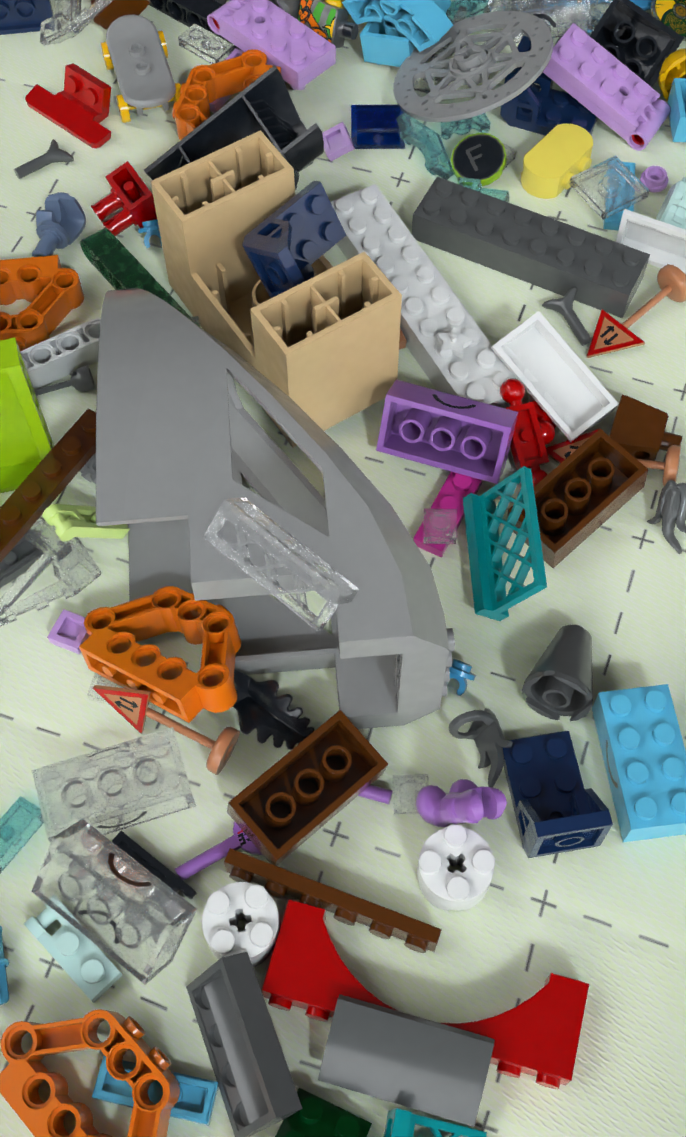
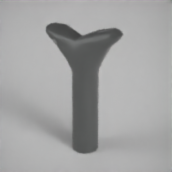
[14,139,74,179]
[542,287,592,346]

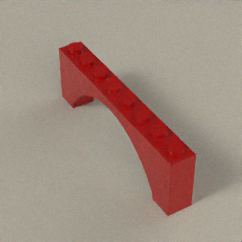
[262,899,589,1089]

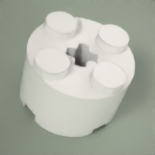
[417,824,495,911]
[202,882,281,967]

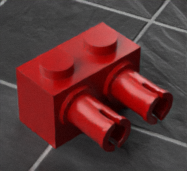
[91,161,157,239]

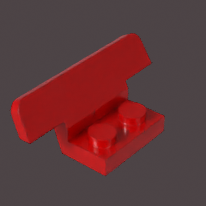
[25,63,111,148]

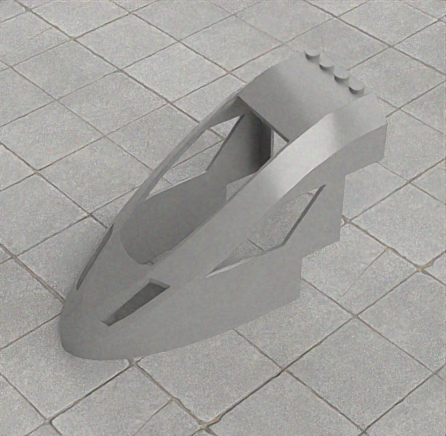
[96,288,455,729]

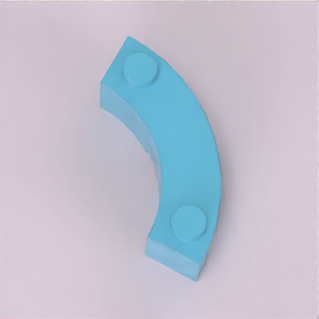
[342,0,453,52]

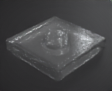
[570,156,650,220]

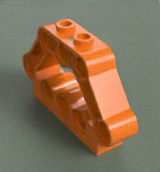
[172,49,281,140]
[0,255,84,351]
[79,586,241,723]
[0,1009,180,1137]

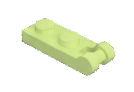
[42,504,130,542]

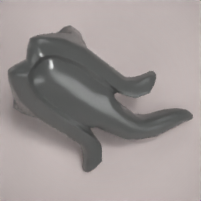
[647,480,686,554]
[449,708,513,787]

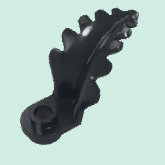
[232,669,315,750]

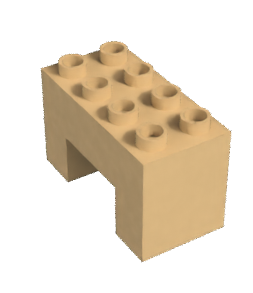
[150,130,402,448]

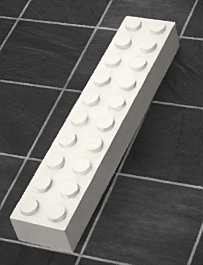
[331,184,516,408]

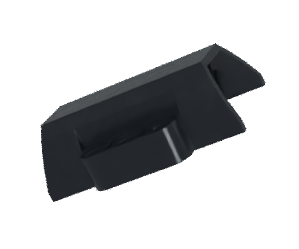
[144,65,324,186]

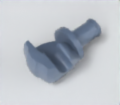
[32,192,86,257]

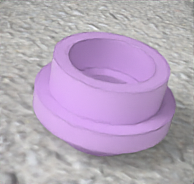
[640,166,668,192]

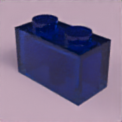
[351,105,406,149]

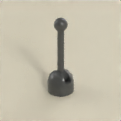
[34,366,95,396]

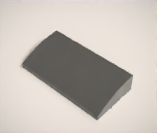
[186,952,303,1137]
[318,994,495,1127]

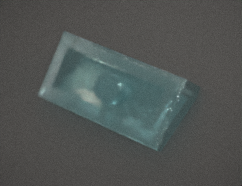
[0,796,48,874]

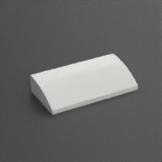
[616,209,686,274]
[491,311,618,442]

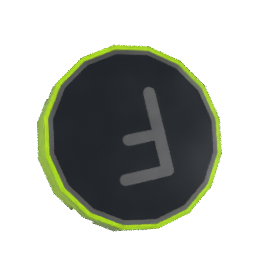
[451,133,507,187]

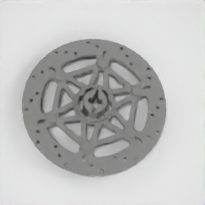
[393,11,553,122]

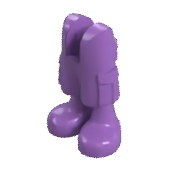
[416,779,507,827]

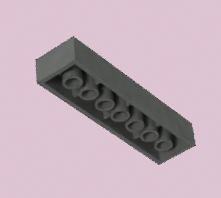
[412,177,650,318]

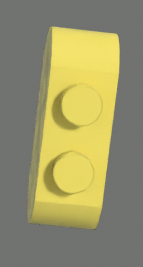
[520,124,593,199]

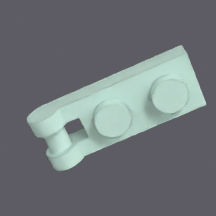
[24,897,122,1003]

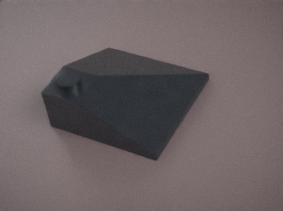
[590,0,684,87]

